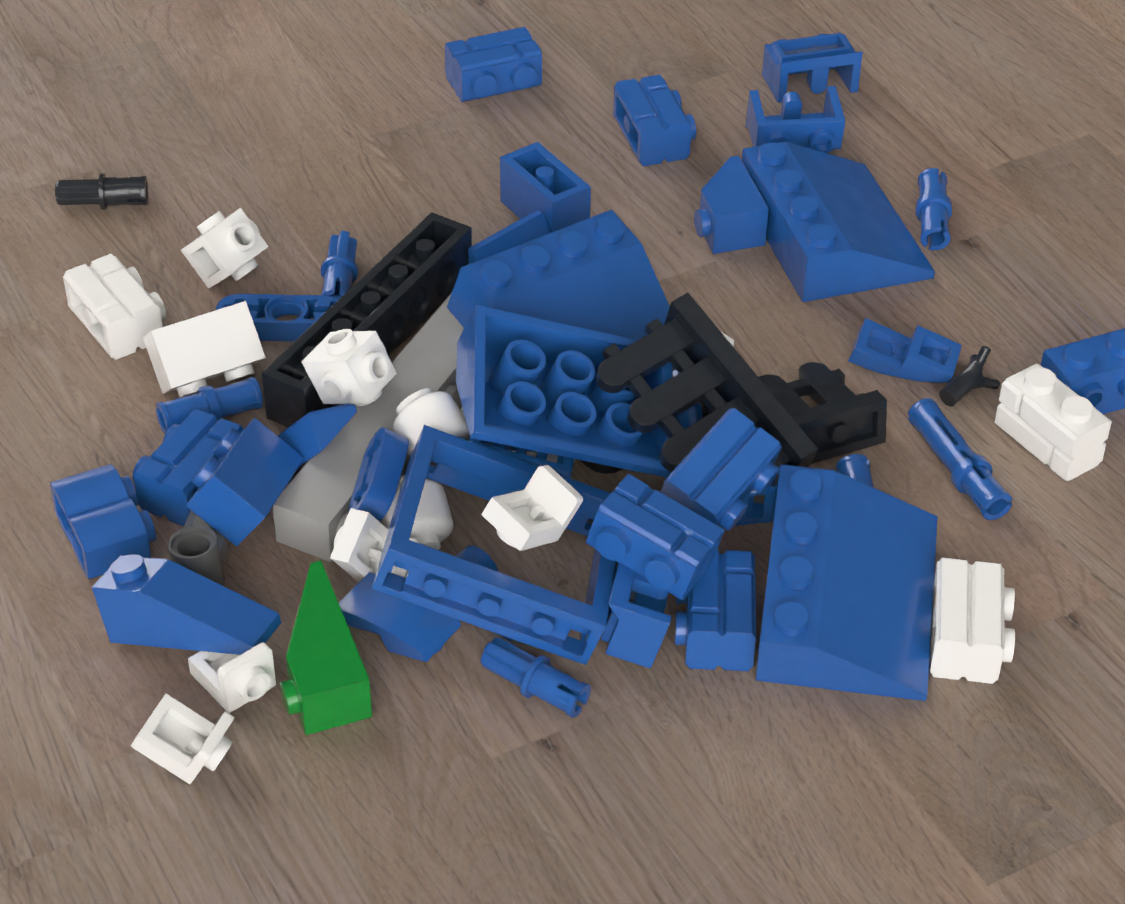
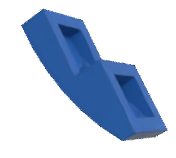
[848,318,962,383]

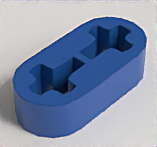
[349,427,409,522]

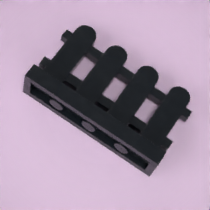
[596,292,818,488]
[701,362,887,464]

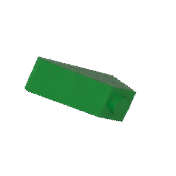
[280,560,372,735]

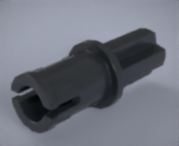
[55,173,148,210]

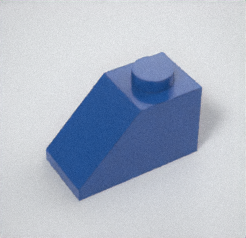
[694,155,769,254]

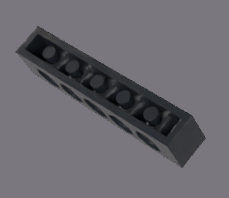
[262,212,472,427]

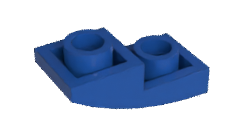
[339,572,461,662]

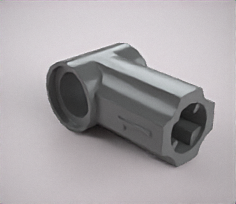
[168,510,231,586]

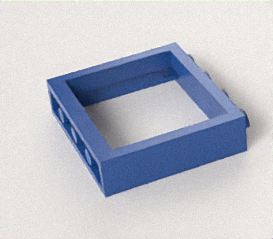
[372,425,616,665]

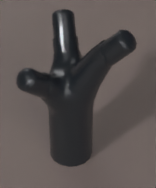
[939,346,1000,407]

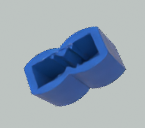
[50,464,156,579]

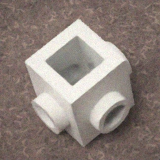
[181,208,269,289]
[302,329,397,406]

